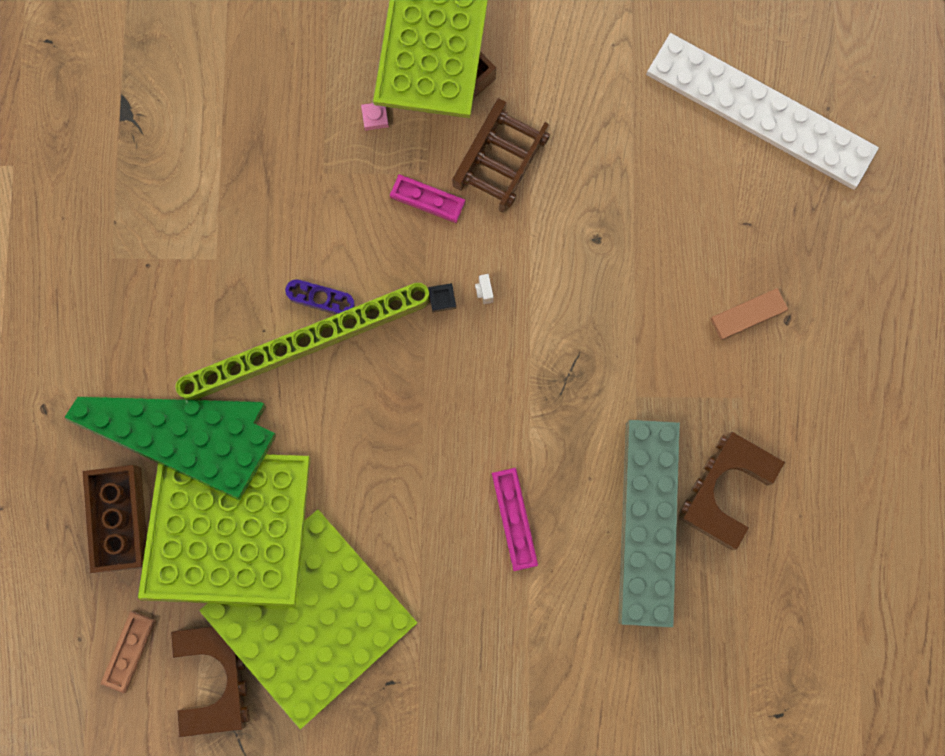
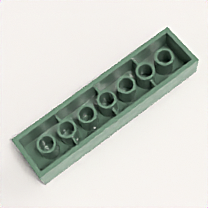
[618,420,680,627]

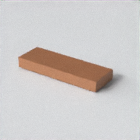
[711,288,788,340]
[100,611,156,693]

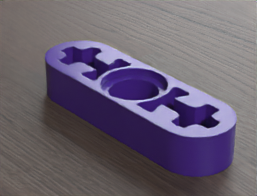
[285,279,355,314]

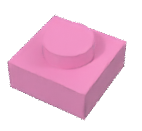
[361,103,389,131]

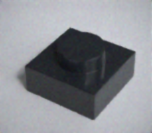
[428,283,456,313]

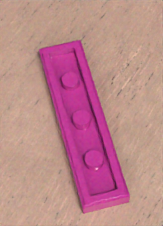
[492,468,538,571]

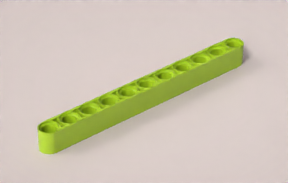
[175,283,430,400]

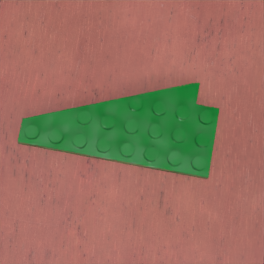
[64,397,276,501]

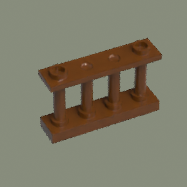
[452,98,550,213]

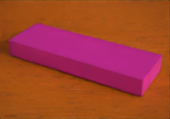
[390,174,465,224]

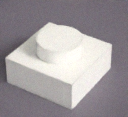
[475,274,493,304]

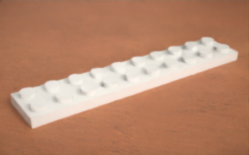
[646,33,879,190]

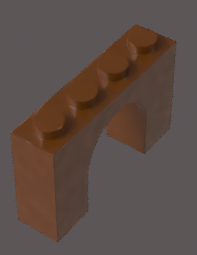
[679,432,785,550]
[171,626,250,737]

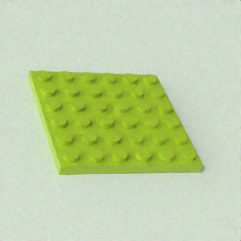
[138,454,310,607]
[199,510,417,730]

